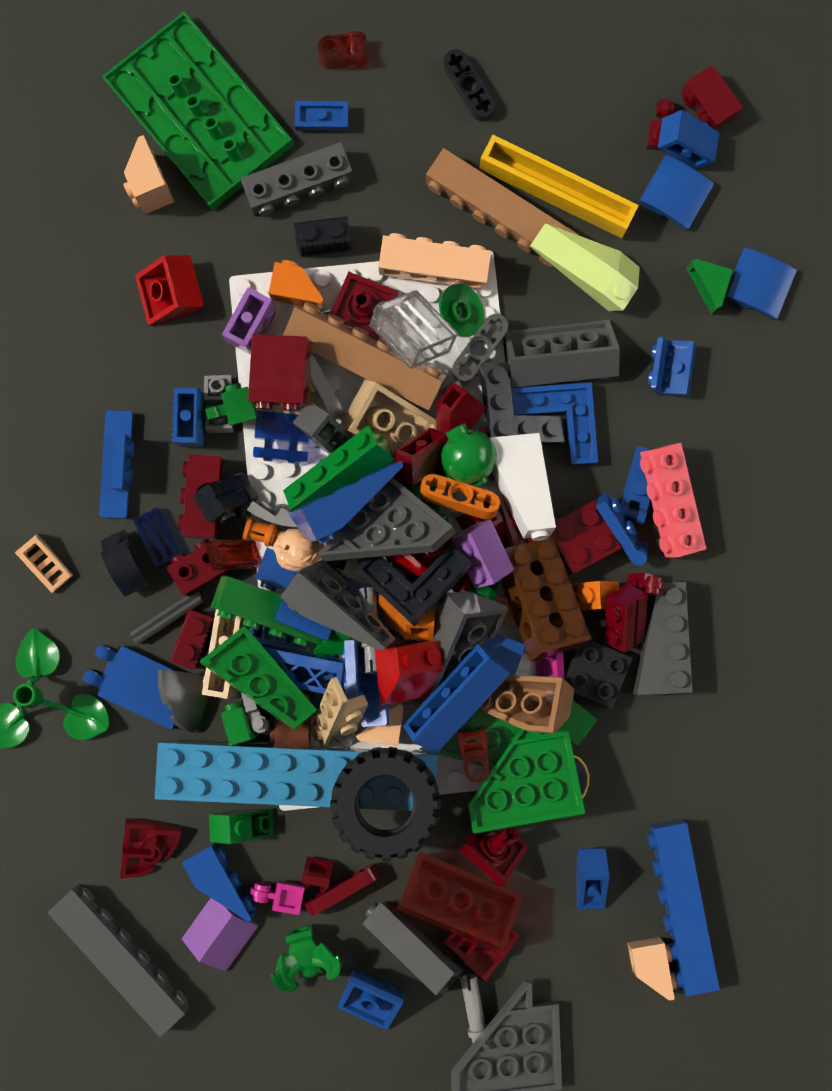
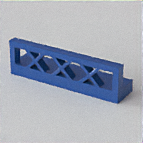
[260,643,346,694]

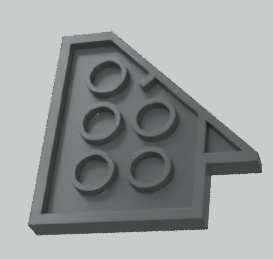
[318,477,456,561]
[451,980,562,1091]

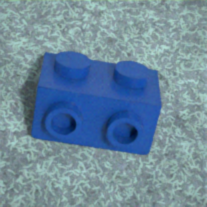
[648,336,696,397]

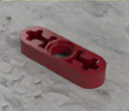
[304,863,380,916]

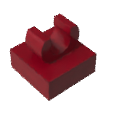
[301,856,334,892]

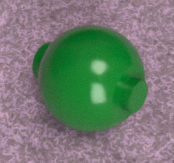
[441,423,497,487]

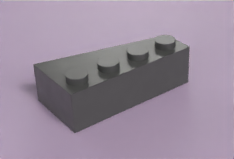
[632,582,693,695]

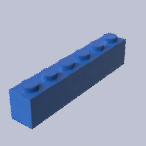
[647,819,720,996]

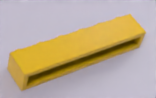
[479,135,639,239]

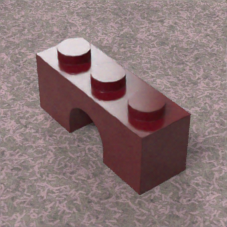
[178,454,225,540]

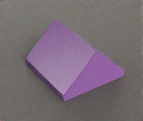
[182,898,259,972]

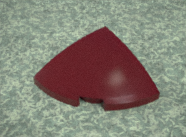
[120,818,181,878]
[443,923,521,983]

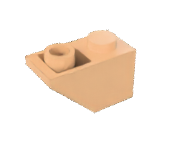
[627,937,677,1000]

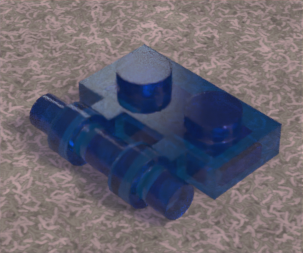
[253,411,310,464]

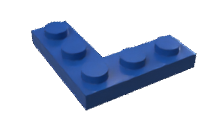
[511,382,598,466]

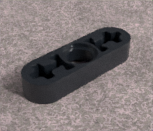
[444,49,495,122]

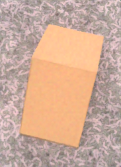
[356,702,404,746]

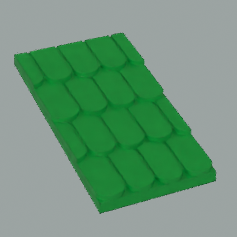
[102,11,295,211]

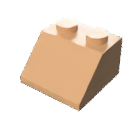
[123,135,174,214]

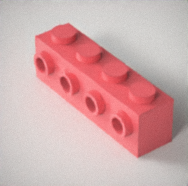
[640,443,706,558]

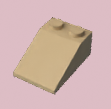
[340,380,436,455]

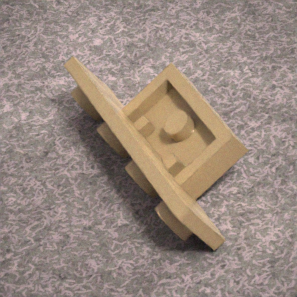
[311,677,368,748]

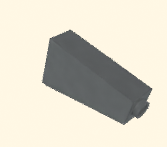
[363,902,465,995]

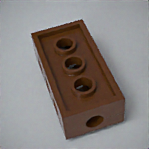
[501,537,591,662]

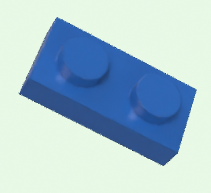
[295,101,349,131]

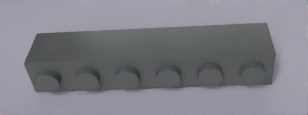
[47,885,190,1037]

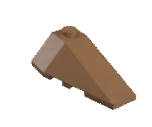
[478,675,575,734]

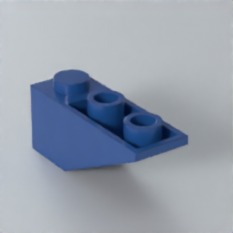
[182,843,256,922]

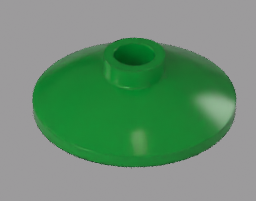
[439,284,484,338]

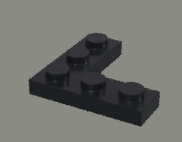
[479,362,565,445]
[355,543,474,627]

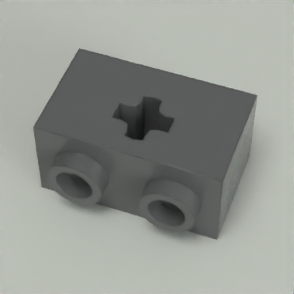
[293,401,353,455]

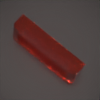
[205,540,261,570]

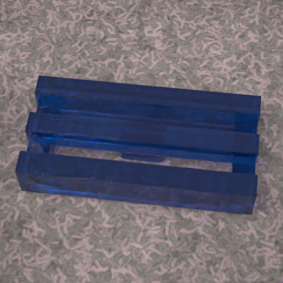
[132,507,180,568]

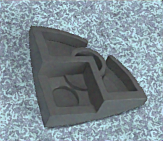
[158,670,208,733]

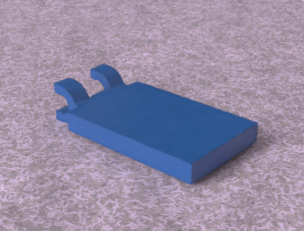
[82,645,177,730]

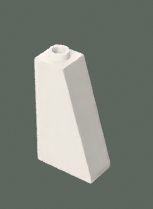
[490,433,556,541]

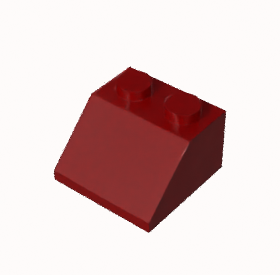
[135,255,204,326]
[375,641,443,705]

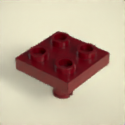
[330,271,398,341]
[458,827,530,887]

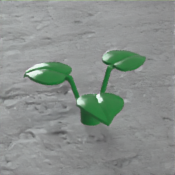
[0,628,110,749]

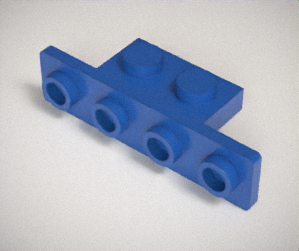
[99,410,135,519]
[342,612,389,727]

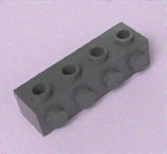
[240,142,353,216]

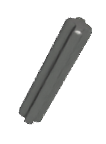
[130,591,204,644]

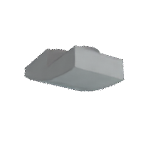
[204,375,233,434]
[247,501,299,529]

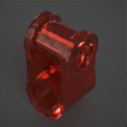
[318,31,369,69]
[458,727,489,782]

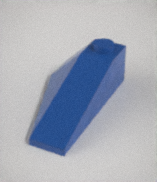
[289,461,403,544]

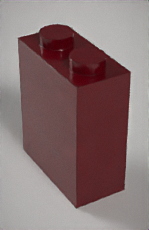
[248,334,312,411]

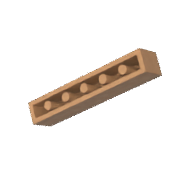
[426,148,578,267]
[283,302,447,410]

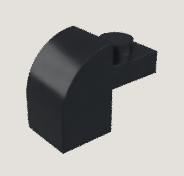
[100,529,149,597]

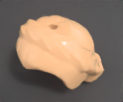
[273,529,329,572]

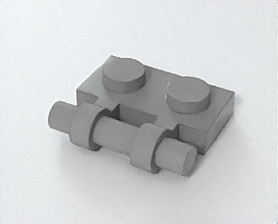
[241,693,273,735]

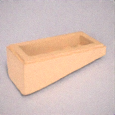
[15,534,73,593]

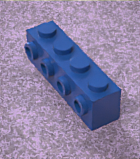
[402,644,510,756]

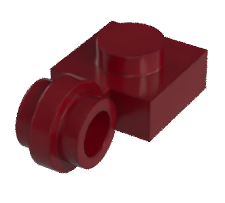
[646,98,674,151]
[625,573,665,602]

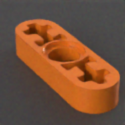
[419,474,500,519]

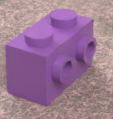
[222,287,276,354]
[451,519,514,589]

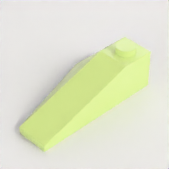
[530,224,640,311]

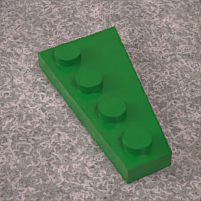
[200,626,317,730]

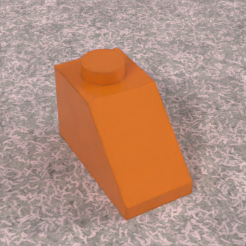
[268,260,325,310]

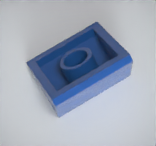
[337,967,404,1030]

